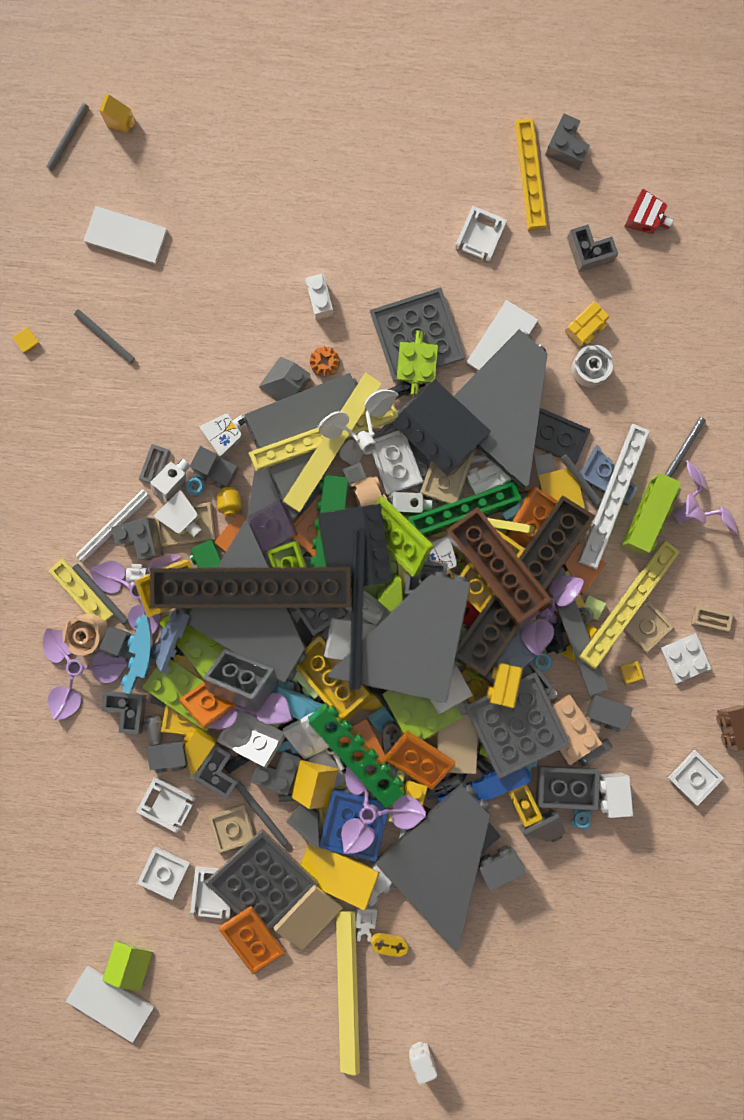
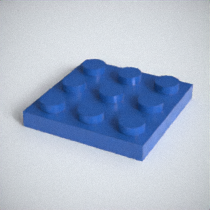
[319,789,390,861]

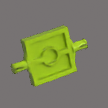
[397,331,438,396]

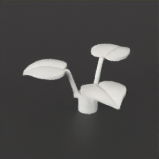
[318,390,399,465]

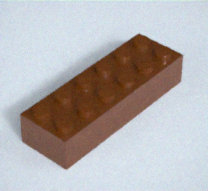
[446,507,552,629]

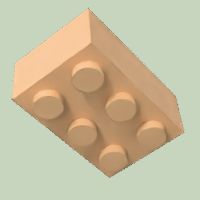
[551,694,602,765]

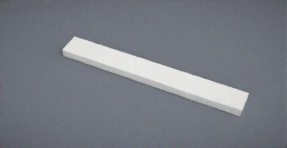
[578,424,650,570]

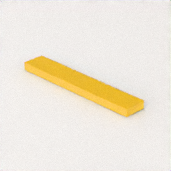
[514,118,547,230]

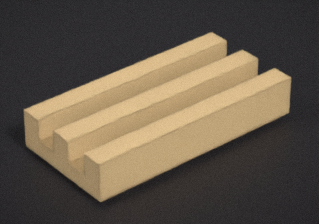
[691,605,734,633]

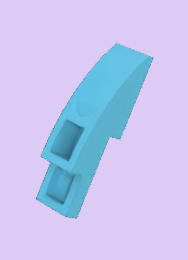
[121,614,153,694]
[275,686,337,729]

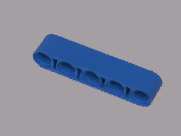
[437,766,532,803]

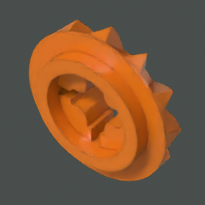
[310,346,340,377]

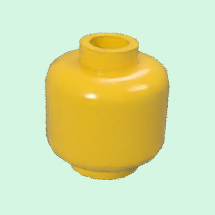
[216,487,242,517]

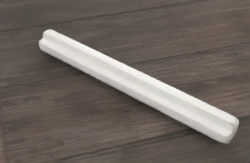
[76,490,150,562]

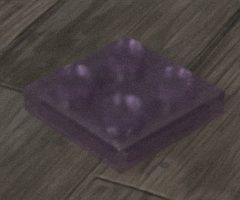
[247,499,298,552]

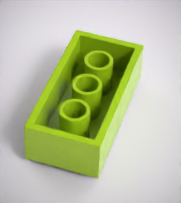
[620,473,681,556]

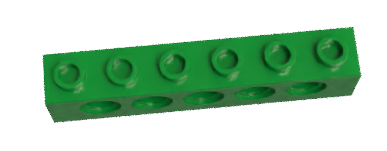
[308,702,405,809]

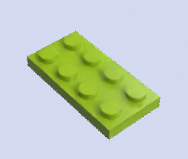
[376,497,433,577]
[159,608,232,678]
[142,659,209,732]

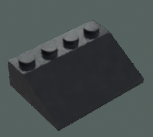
[392,379,491,476]
[317,504,393,587]

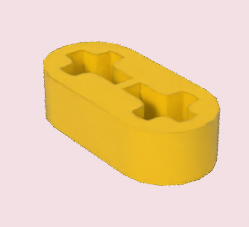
[370,933,408,957]

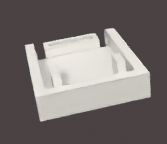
[455,206,507,262]
[136,776,196,833]
[190,866,231,919]

